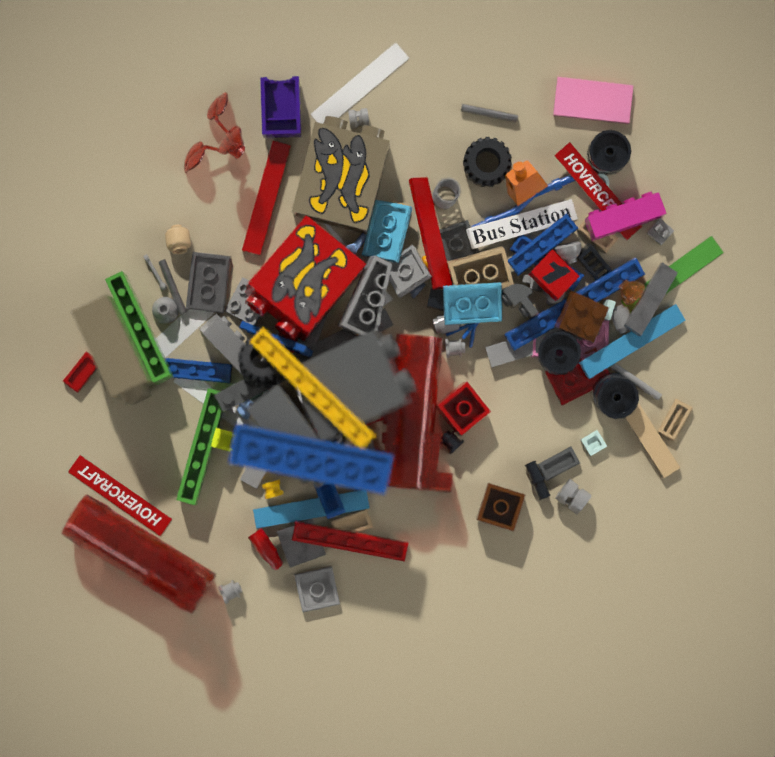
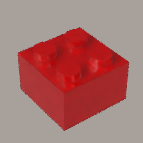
[434,381,491,436]

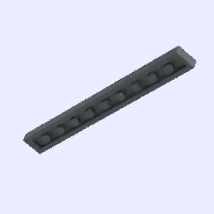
[214,308,393,412]

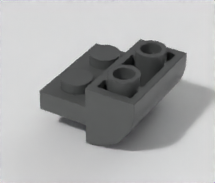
[502,284,538,319]

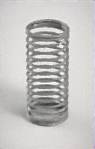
[432,178,461,209]

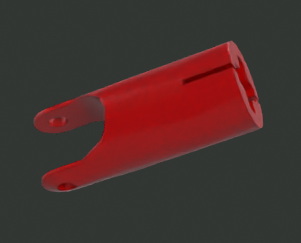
[248,528,283,570]

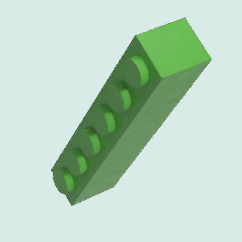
[105,271,174,385]
[176,388,223,505]

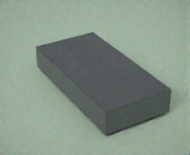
[537,446,580,481]

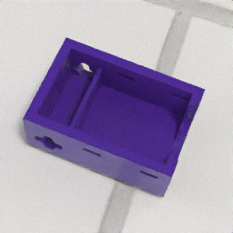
[260,76,302,138]

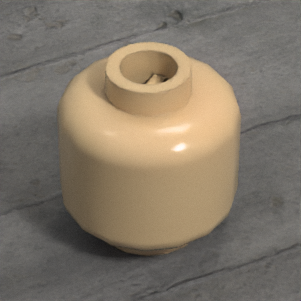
[165,225,191,254]

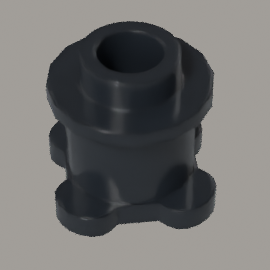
[440,430,465,454]

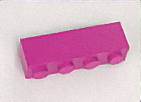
[584,191,667,241]

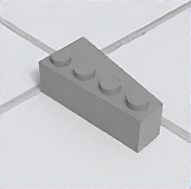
[337,255,392,336]
[200,313,271,375]

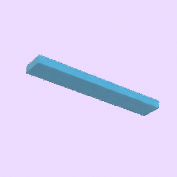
[579,304,686,379]
[253,490,370,528]

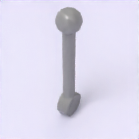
[144,254,167,290]

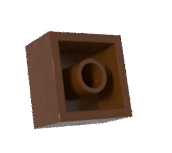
[554,292,609,343]
[476,483,525,532]

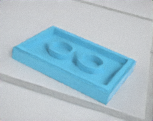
[362,200,413,263]
[443,282,502,325]

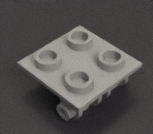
[224,277,260,326]

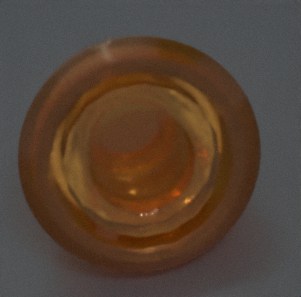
[619,279,645,305]

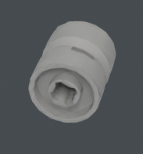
[555,479,592,515]

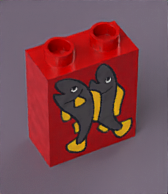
[245,215,366,341]

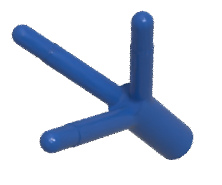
[446,323,479,348]

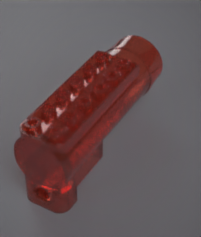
[380,334,453,493]
[61,494,216,614]

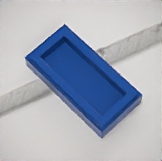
[314,483,345,519]

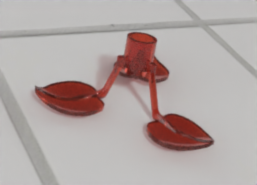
[184,92,245,174]

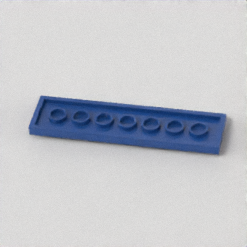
[229,424,393,494]

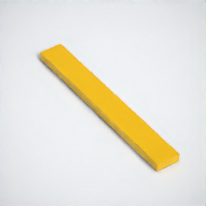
[250,328,375,449]

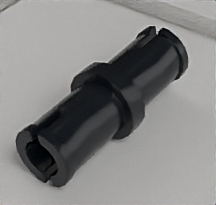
[525,460,551,500]

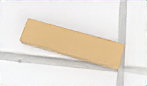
[625,403,680,478]

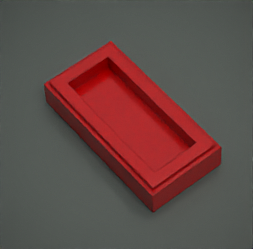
[63,351,98,393]

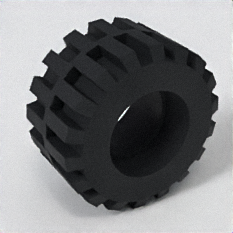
[463,137,512,187]
[238,336,285,388]

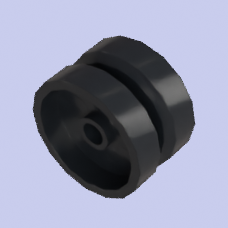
[587,130,632,176]
[538,331,581,375]
[592,373,639,419]

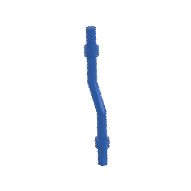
[471,175,575,228]

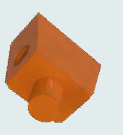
[505,160,548,206]

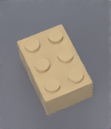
[447,246,514,289]

